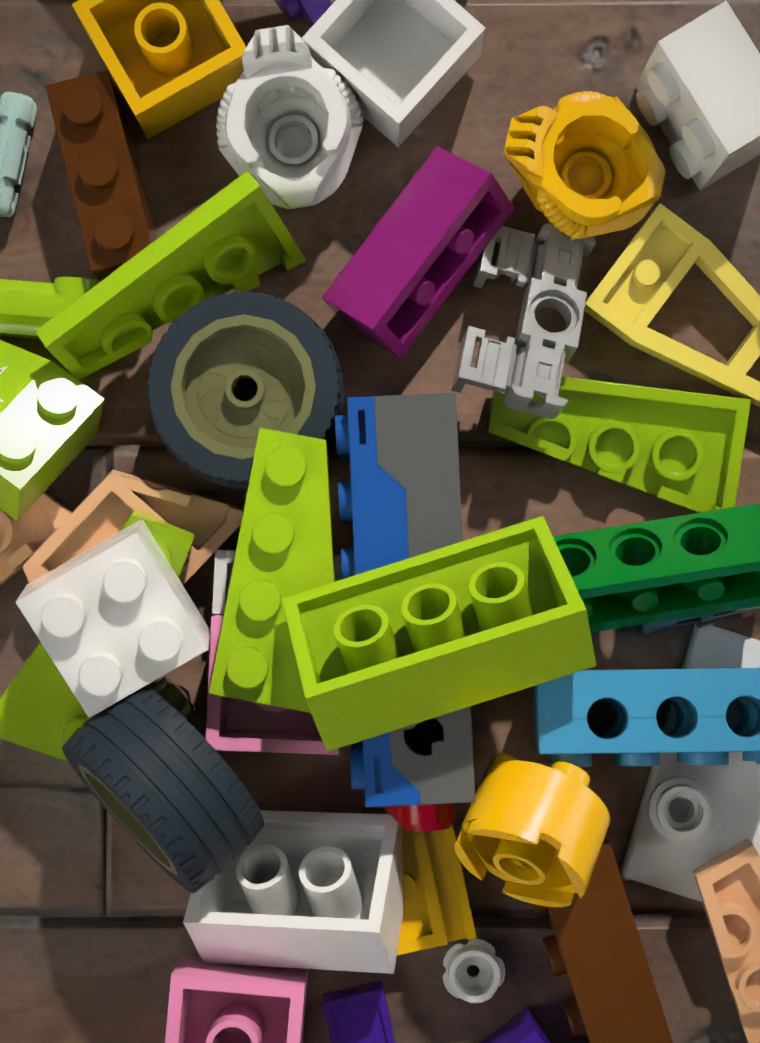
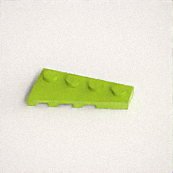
[35,171,307,380]
[487,376,751,513]
[209,427,335,713]

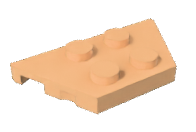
[22,470,244,585]

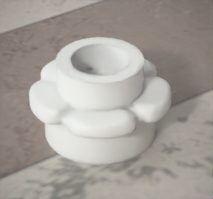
[442,939,505,1004]

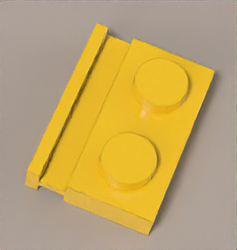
[397,824,477,955]

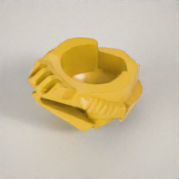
[503,91,666,241]

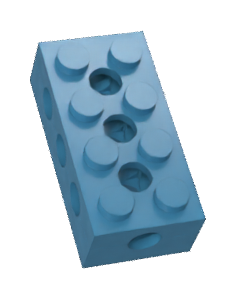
[531,668,760,767]

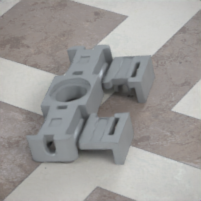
[451,223,596,419]

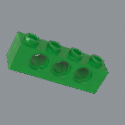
[553,503,760,633]

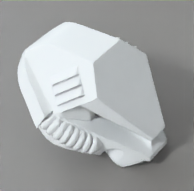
[216,25,364,209]

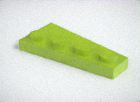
[0,510,195,762]

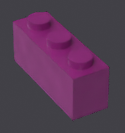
[322,146,515,359]

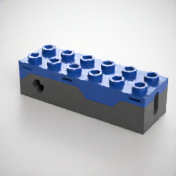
[335,393,475,832]

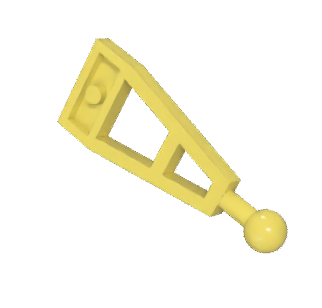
[584,203,760,407]

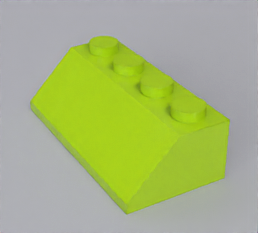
[282,516,597,752]

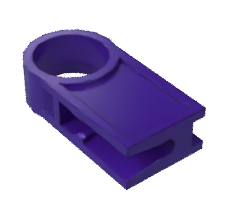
[322,980,396,1043]

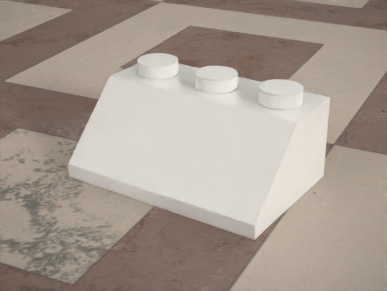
[183,810,403,974]

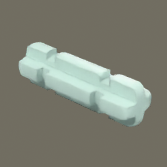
[0,92,37,217]

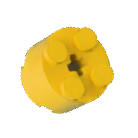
[454,754,610,907]

